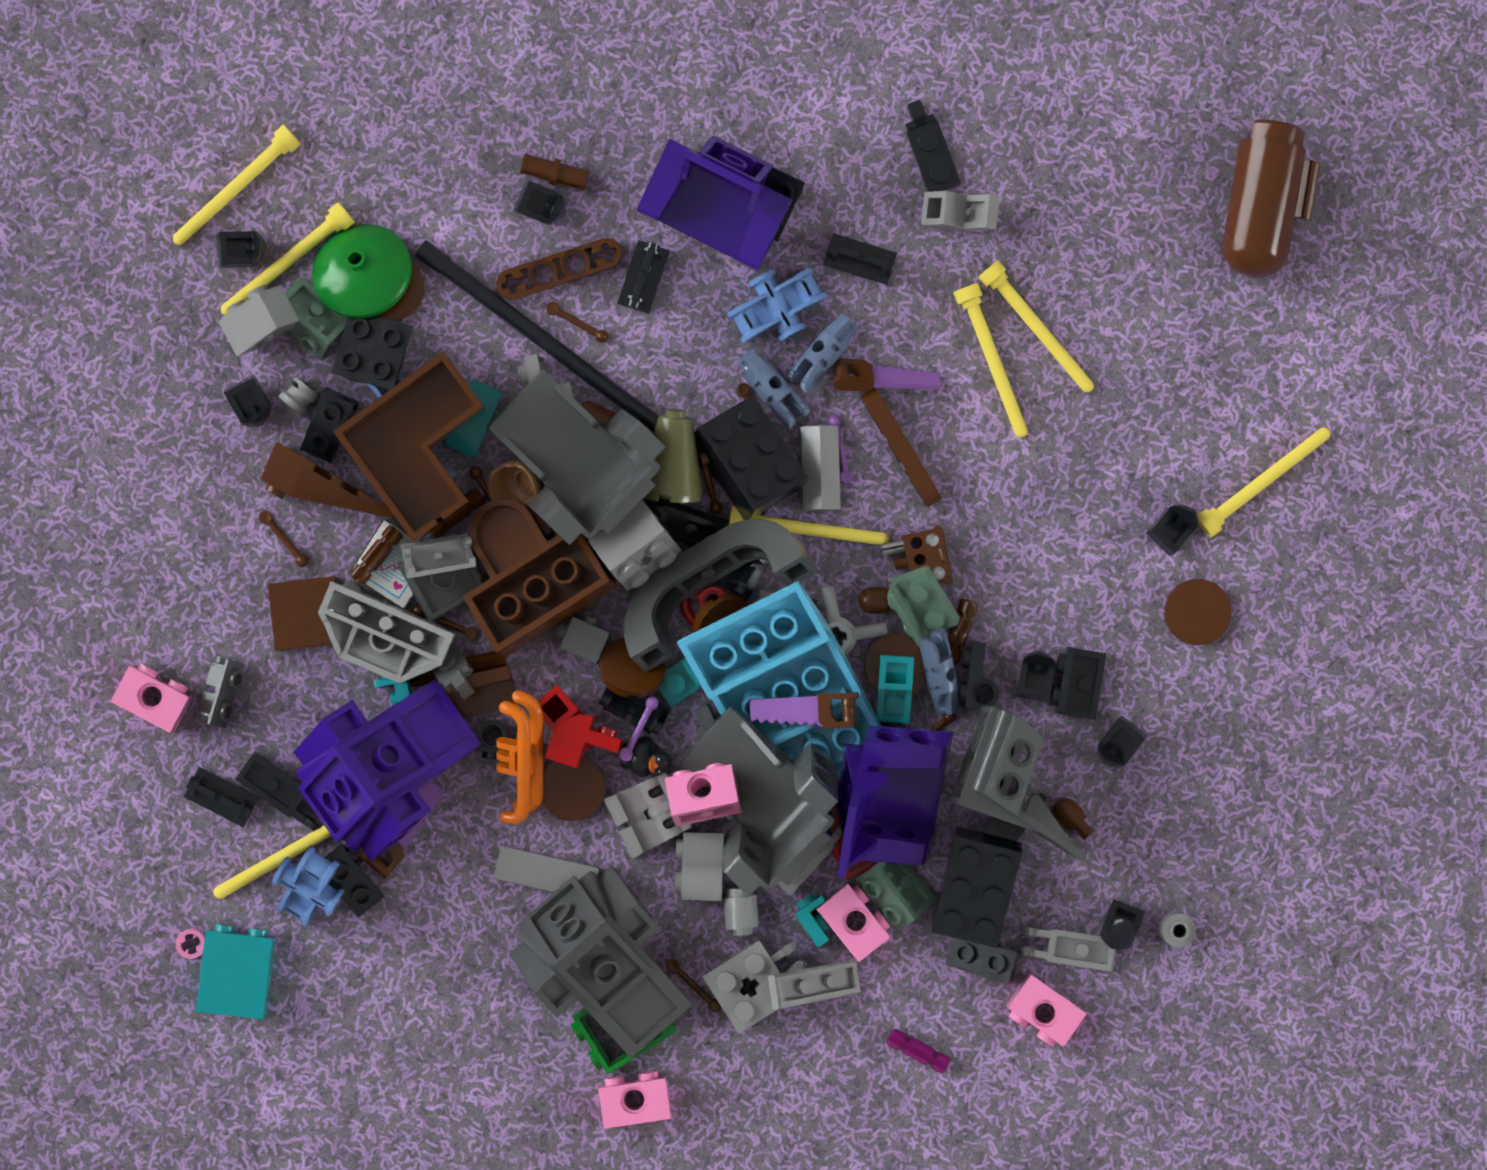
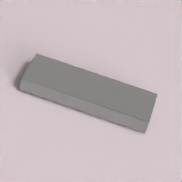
[494,845,600,892]
[768,959,861,1009]

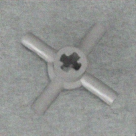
[822,586,887,658]

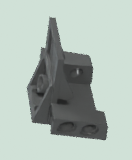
[486,369,666,545]
[679,705,838,897]
[949,705,1087,861]
[510,866,692,1058]

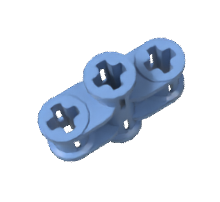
[727,268,828,344]
[271,846,345,927]

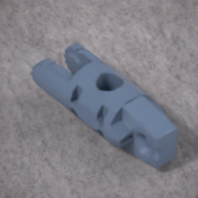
[787,313,858,394]
[738,349,811,429]
[919,627,959,715]

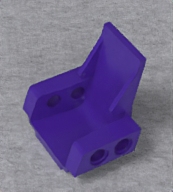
[637,135,793,273]
[294,679,482,861]
[836,725,953,878]

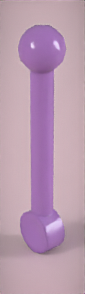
[828,415,853,484]
[619,696,659,761]

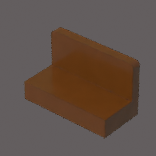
[443,666,517,718]

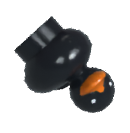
[620,736,672,778]

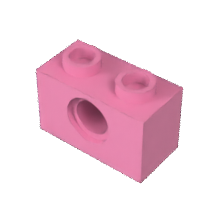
[110,663,193,733]
[665,763,742,827]
[816,883,891,962]
[1006,973,1087,1047]
[598,1071,672,1129]

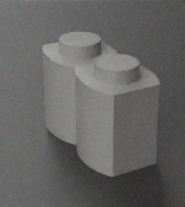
[675,832,724,901]

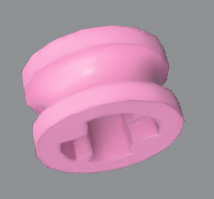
[176,928,205,959]

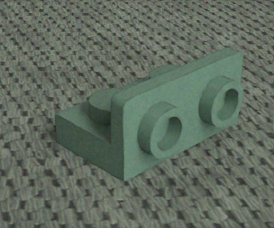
[285,277,348,359]
[887,565,960,647]
[856,862,937,932]

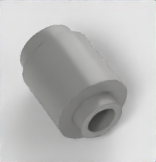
[723,887,759,936]
[1159,912,1196,948]

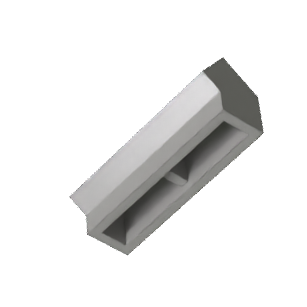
[801,425,841,511]

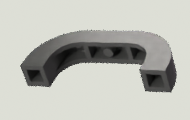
[624,519,818,672]

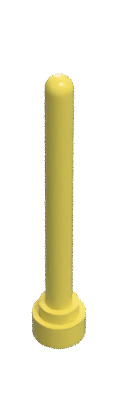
[173,124,301,245]
[221,202,355,316]
[978,260,1094,393]
[953,283,1028,438]
[1198,427,1331,538]
[729,505,889,546]
[213,825,331,899]

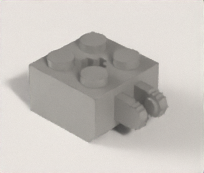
[588,500,682,591]
[702,938,808,1034]

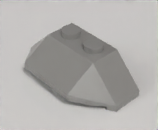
[318,581,455,684]

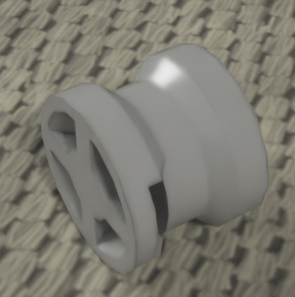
[278,376,320,418]

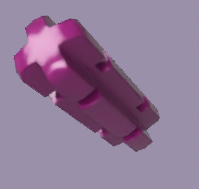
[886,1029,950,1073]

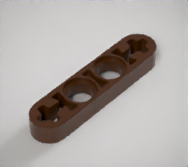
[496,238,622,300]
[860,388,942,508]

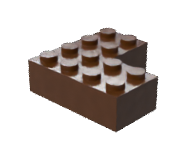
[333,351,485,543]

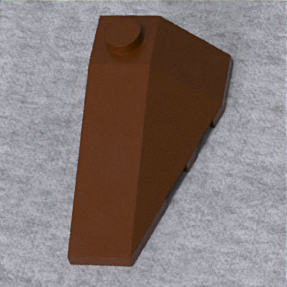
[261,442,397,520]

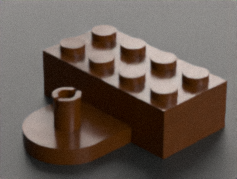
[462,499,618,658]

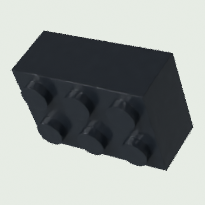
[695,395,809,520]
[931,826,1023,948]

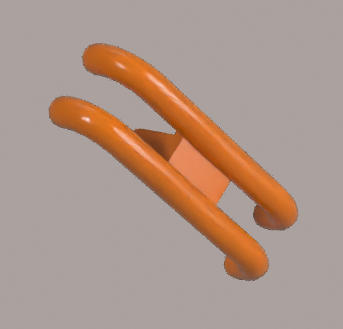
[496,690,543,825]

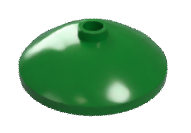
[312,224,412,319]

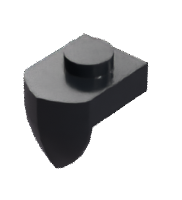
[514,179,566,225]
[216,230,266,268]
[224,375,272,428]
[1146,504,1199,556]
[1017,650,1056,702]
[1097,715,1148,768]
[1100,899,1145,950]

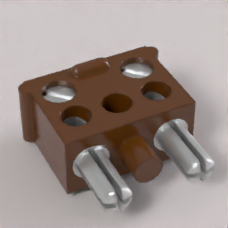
[881,525,953,587]

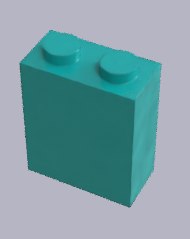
[196,924,277,1020]

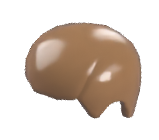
[487,460,542,508]

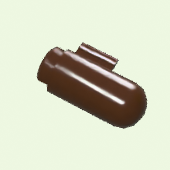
[1222,119,1320,278]

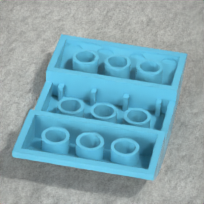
[677,581,881,779]

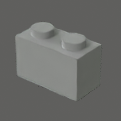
[218,285,299,357]

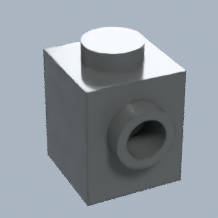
[557,614,611,664]

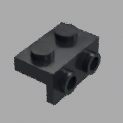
[1050,647,1106,720]

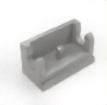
[401,533,477,578]

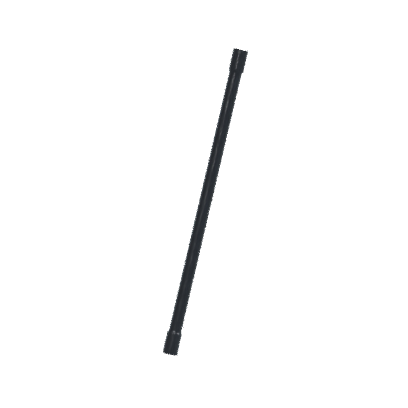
[415,240,768,516]

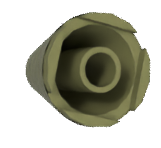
[644,409,703,503]

